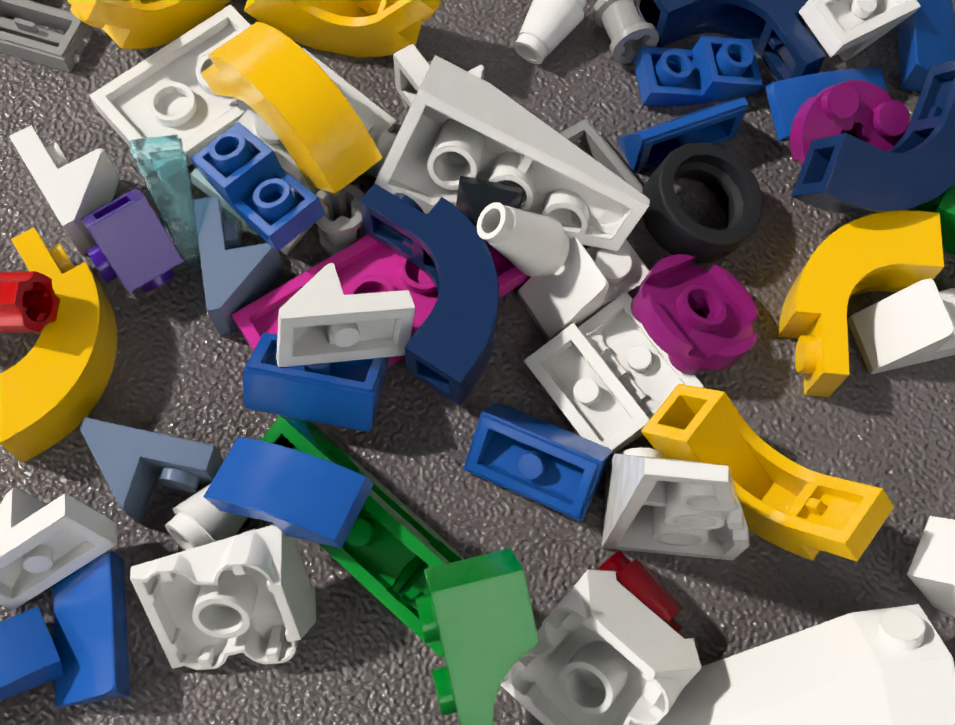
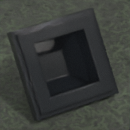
[456,176,523,228]

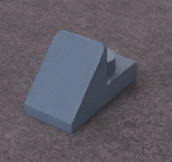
[193,196,284,336]
[80,417,224,524]

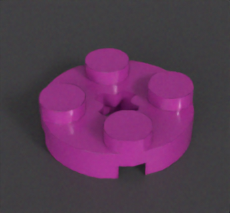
[790,80,910,166]
[630,254,758,375]

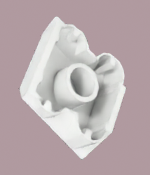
[130,524,316,670]
[501,569,702,725]

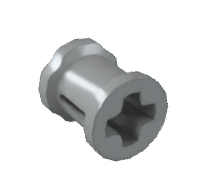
[593,0,659,64]
[316,184,367,256]

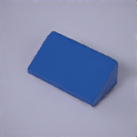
[897,0,955,92]
[618,97,749,172]
[243,333,389,431]
[463,403,613,521]
[53,550,130,708]

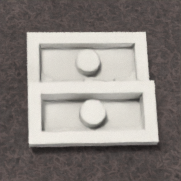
[523,291,704,454]

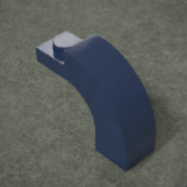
[639,0,826,81]
[791,60,955,214]
[359,183,498,406]

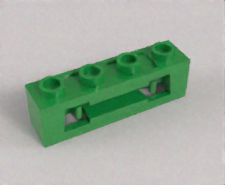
[260,415,465,657]

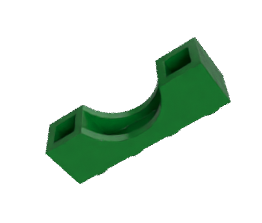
[415,548,540,725]

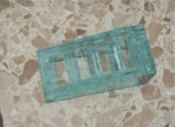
[129,134,201,269]

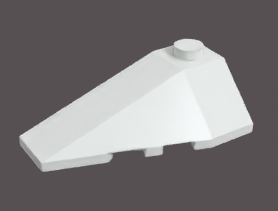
[375,55,650,251]
[602,447,749,560]
[656,604,955,725]

